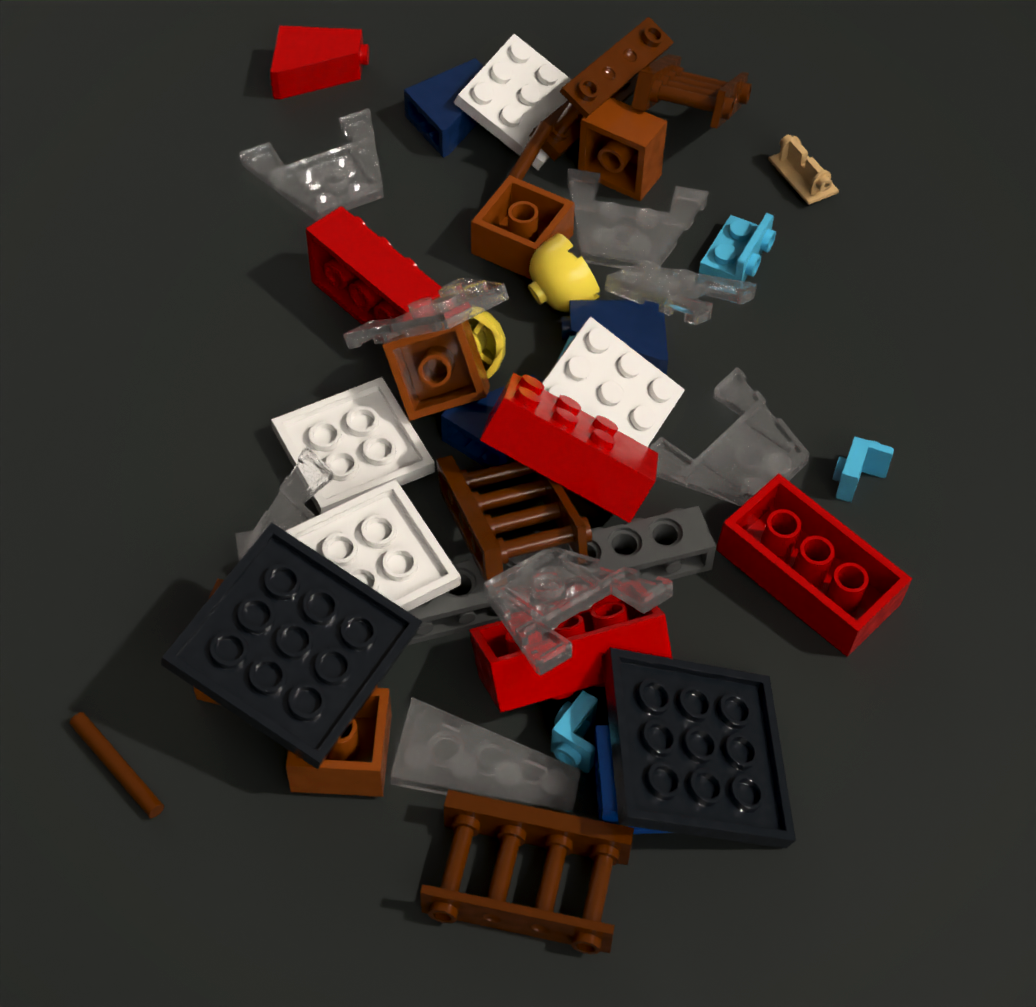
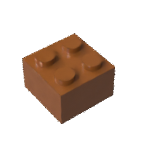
[578,97,667,201]
[471,175,575,280]
[382,310,490,421]
[286,688,392,797]

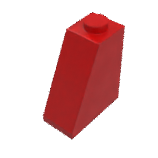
[270,25,370,99]

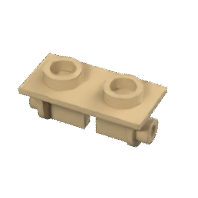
[768,135,839,205]

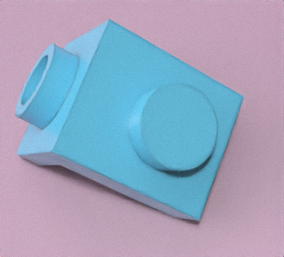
[832,436,894,502]
[551,690,598,773]

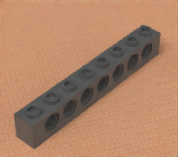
[408,505,716,645]

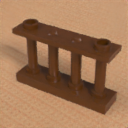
[529,17,674,161]
[631,54,752,129]
[436,455,592,587]
[420,789,634,954]

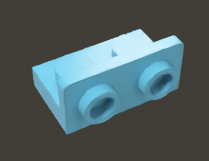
[699,213,776,289]

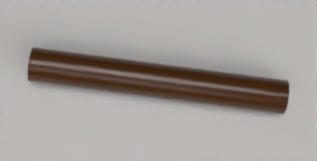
[505,121,553,180]
[69,712,164,818]

